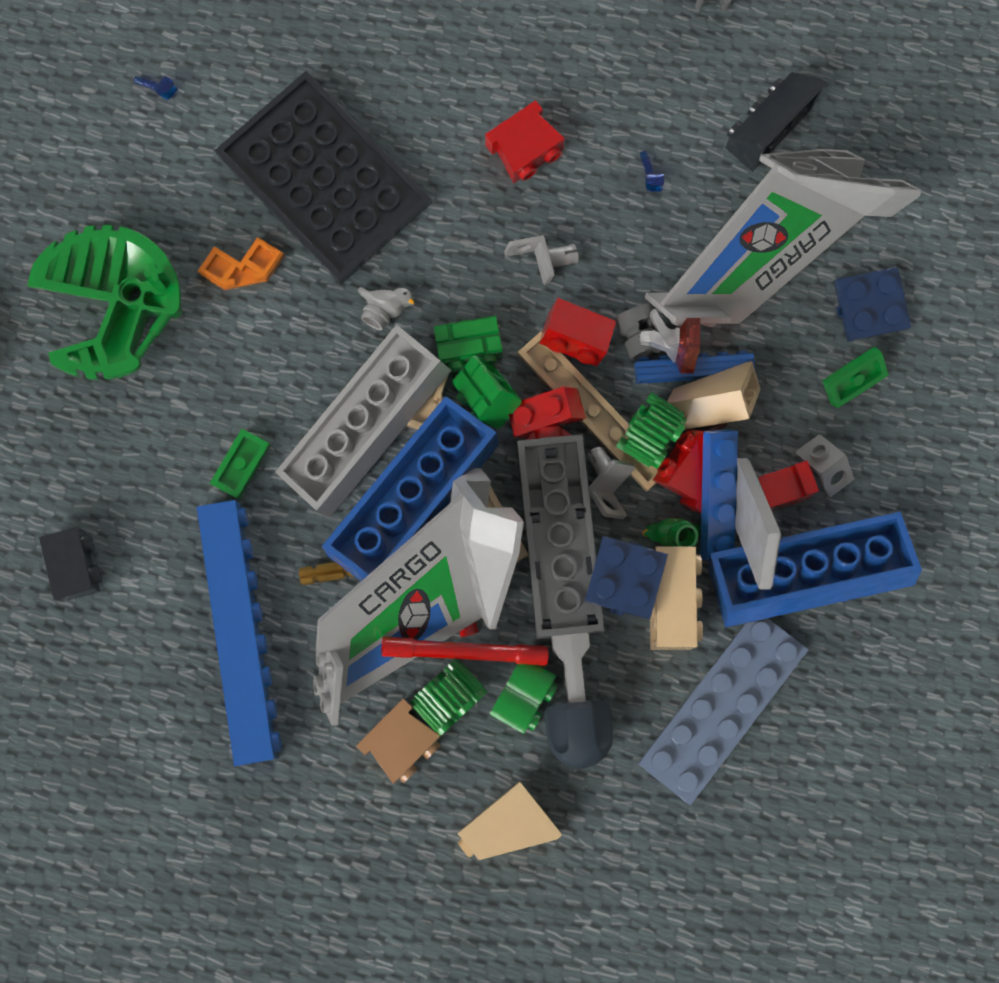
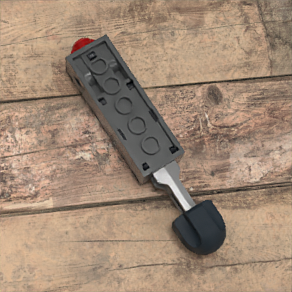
[517,425,613,769]

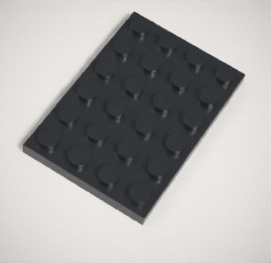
[214,71,432,285]

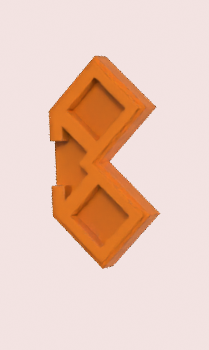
[197,237,285,290]

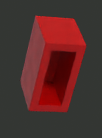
[539,298,616,367]
[509,386,586,438]

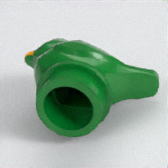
[642,518,701,547]

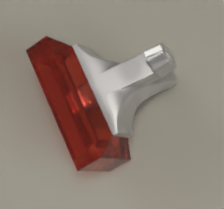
[640,309,700,374]

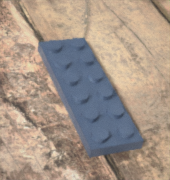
[637,618,808,806]

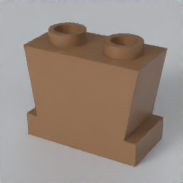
[356,698,441,784]

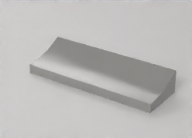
[275,324,452,517]

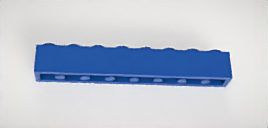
[197,500,282,766]

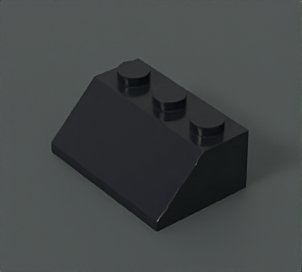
[725,72,826,172]

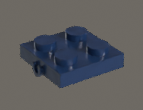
[834,267,911,342]
[585,536,668,620]

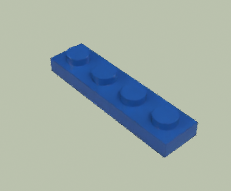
[700,429,738,561]

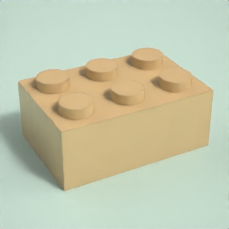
[650,547,703,650]

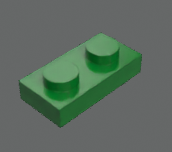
[822,347,889,409]
[210,428,271,500]

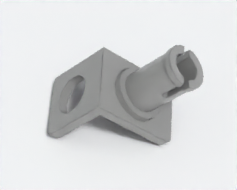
[504,235,579,285]
[587,447,635,519]

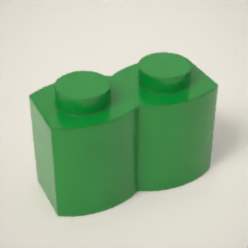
[490,664,558,734]

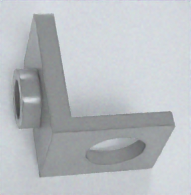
[795,434,854,497]

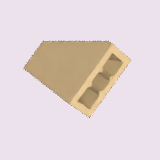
[667,361,761,430]
[457,781,562,860]

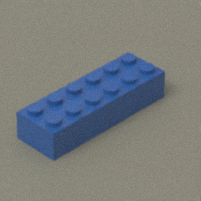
[321,396,499,581]
[708,512,922,627]

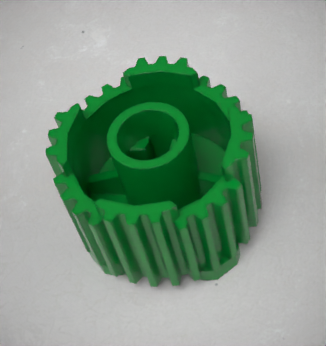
[616,392,687,469]
[410,659,488,736]

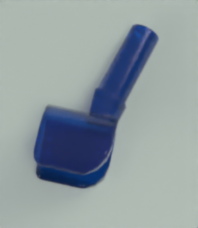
[134,76,178,100]
[640,151,664,192]

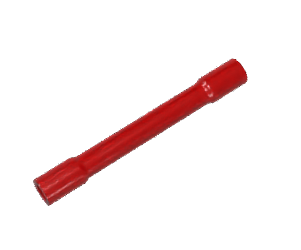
[381,636,548,666]

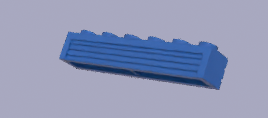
[634,351,756,384]

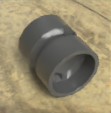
[615,303,662,361]

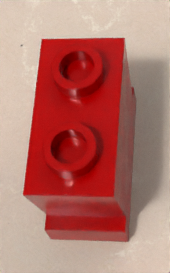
[485,100,565,183]
[653,429,704,513]
[757,460,819,512]

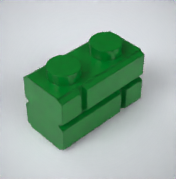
[433,315,503,372]
[452,355,522,429]

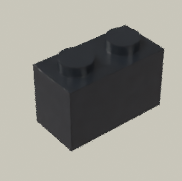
[39,527,102,602]

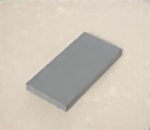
[735,458,781,589]

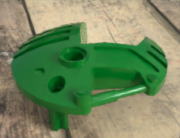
[27,225,182,380]

